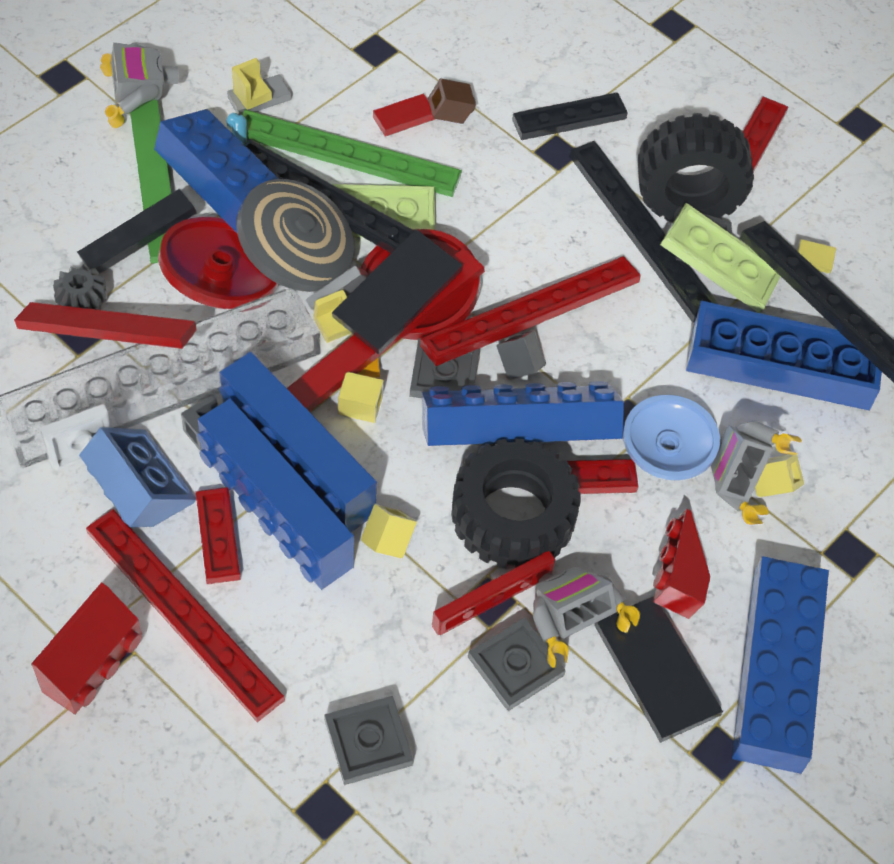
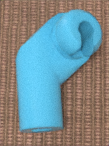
[226,113,247,144]

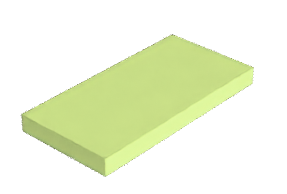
[332,184,435,237]
[660,203,781,313]

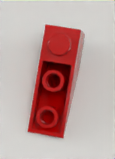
[653,509,711,619]

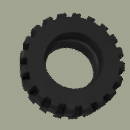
[638,113,754,223]
[451,439,581,569]

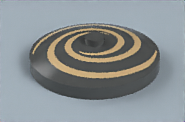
[236,179,354,292]

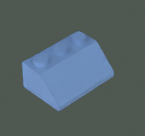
[79,427,196,527]

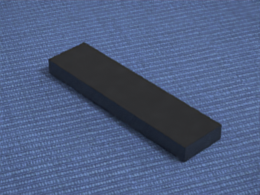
[512,92,628,140]
[77,188,197,274]

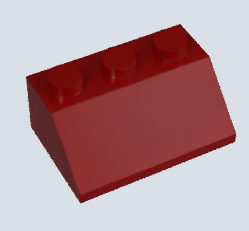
[31,582,142,715]

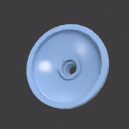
[623,395,720,480]

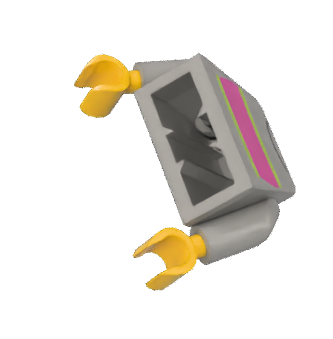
[100,43,179,128]
[711,421,802,525]
[533,567,640,668]

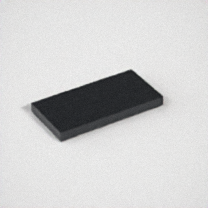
[332,229,463,355]
[594,596,723,743]

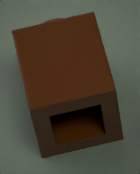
[428,78,476,124]

